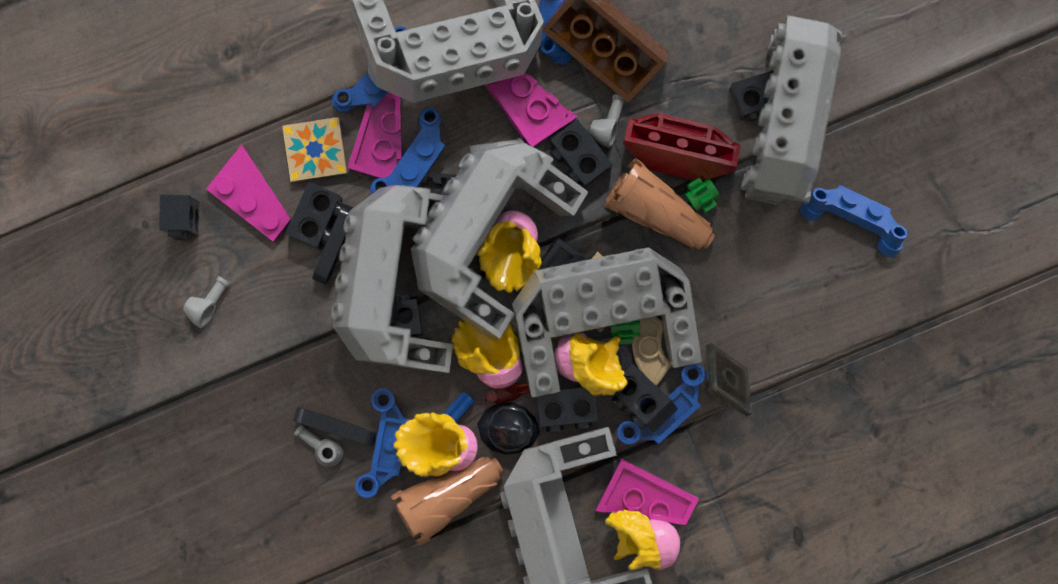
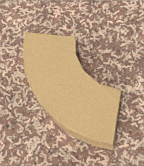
[632,316,672,386]

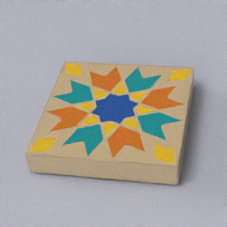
[282,117,348,183]

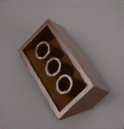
[543,0,669,103]

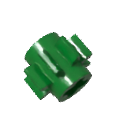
[684,177,720,213]
[611,319,641,344]

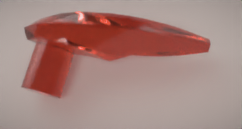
[484,383,530,403]

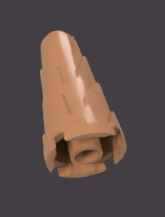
[604,158,715,250]
[390,456,504,546]

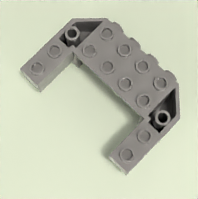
[350,0,544,103]
[741,16,842,205]
[411,143,588,338]
[331,185,453,373]
[512,248,702,397]
[500,427,652,584]

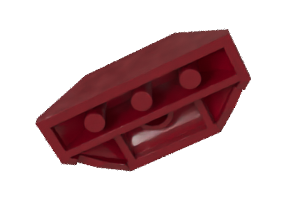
[623,113,741,182]

